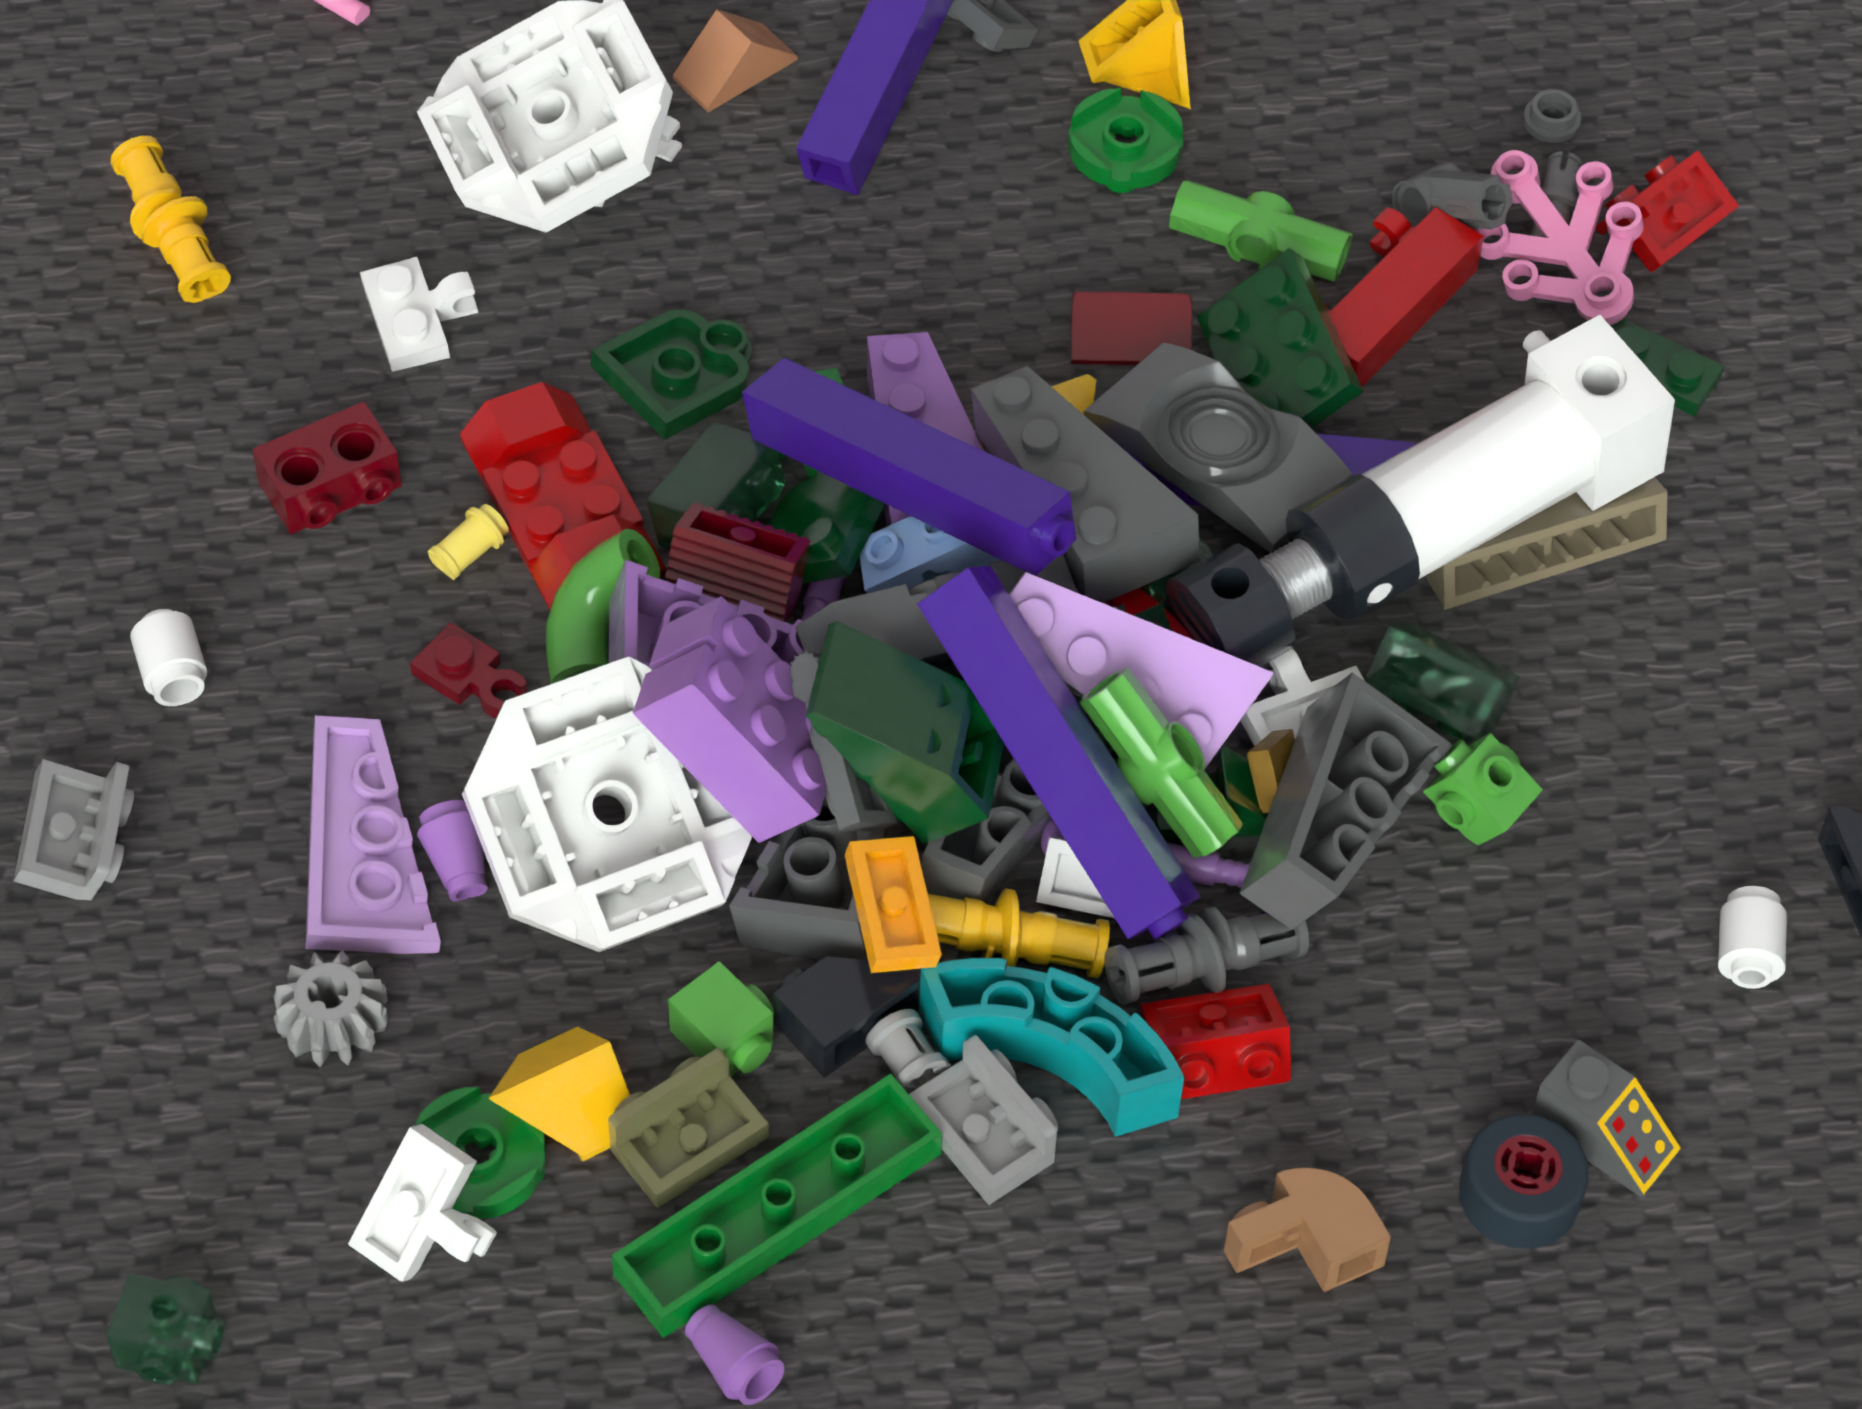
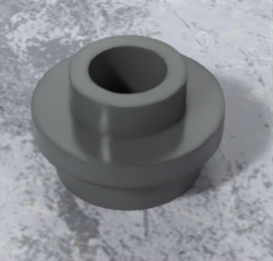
[1523,89,1581,143]

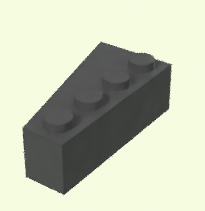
[971,366,1200,603]
[795,555,1078,680]
[1240,672,1453,930]
[920,683,1114,903]
[729,788,907,960]

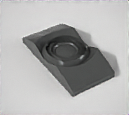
[1083,342,1352,553]

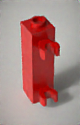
[1323,207,1484,387]

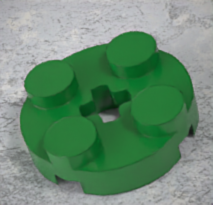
[1068,88,1183,193]
[414,1087,546,1219]

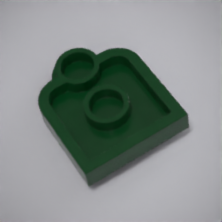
[590,309,753,440]
[768,471,885,583]

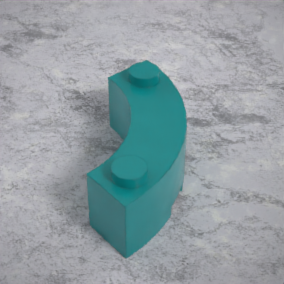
[919,958,1184,1137]

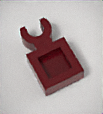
[410,622,528,719]

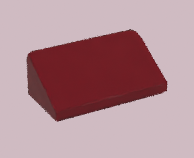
[1071,291,1192,365]

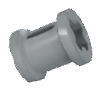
[865,1009,951,1094]

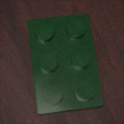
[1196,248,1364,429]

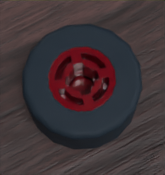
[1459,1114,1589,1249]

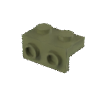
[608,1048,769,1209]

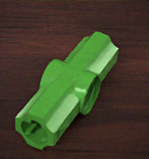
[1169,180,1353,282]
[1079,667,1243,859]

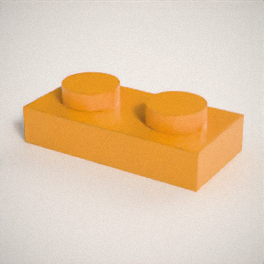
[845,836,942,973]

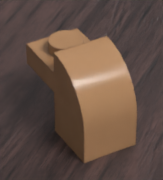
[1224,1168,1391,1292]

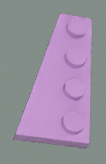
[305,715,441,954]

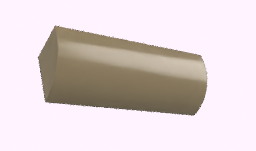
[1425,477,1668,610]

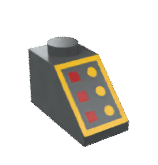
[1532,1039,1681,1198]

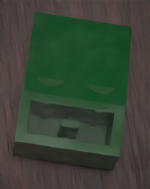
[805,621,1004,844]

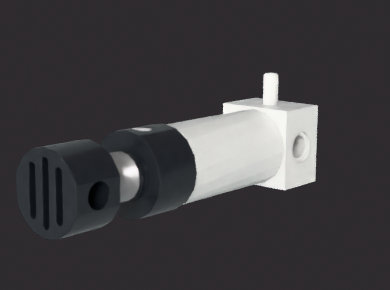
[1165,315,1675,667]

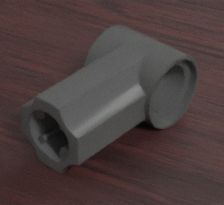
[1392,162,1513,230]

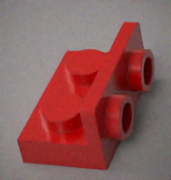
[1595,150,1739,273]
[1140,983,1291,1099]

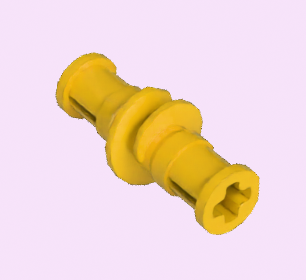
[110,136,231,303]
[927,888,1110,979]

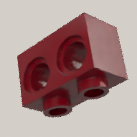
[252,401,401,534]

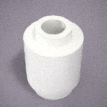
[130,609,207,706]
[1718,886,1787,989]

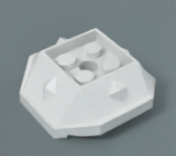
[417,0,673,232]
[462,656,752,952]

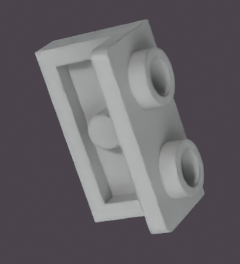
[13,759,134,900]
[909,1035,1058,1205]

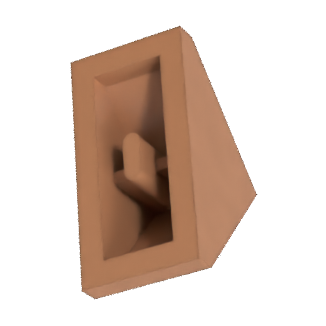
[673,9,798,112]

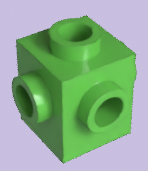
[1423,733,1543,845]

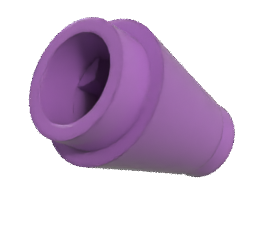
[417,800,488,902]
[685,1305,784,1405]

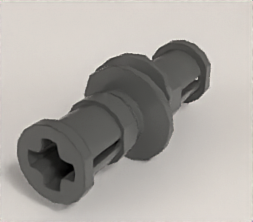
[1104,907,1309,1005]

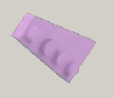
[1009,572,1274,768]

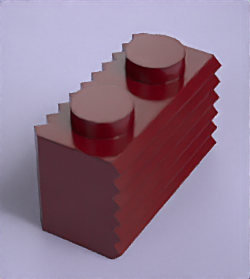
[665,502,811,622]

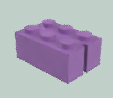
[633,596,827,843]

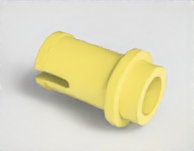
[428,504,509,580]

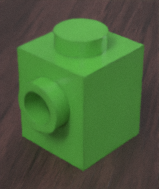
[668,961,774,1077]

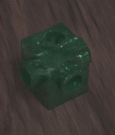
[107,1273,224,1385]

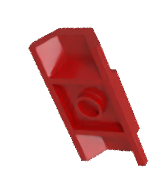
[460,382,667,611]

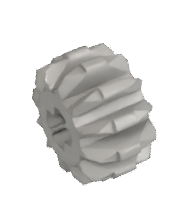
[274,950,388,1068]

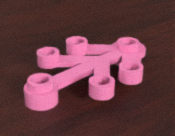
[1475,150,1644,325]

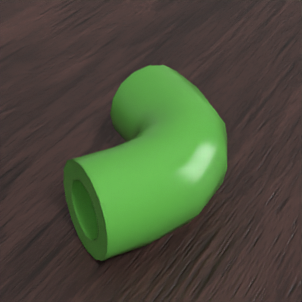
[546,529,660,684]

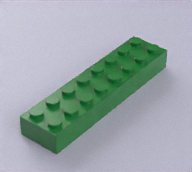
[611,1074,942,1338]

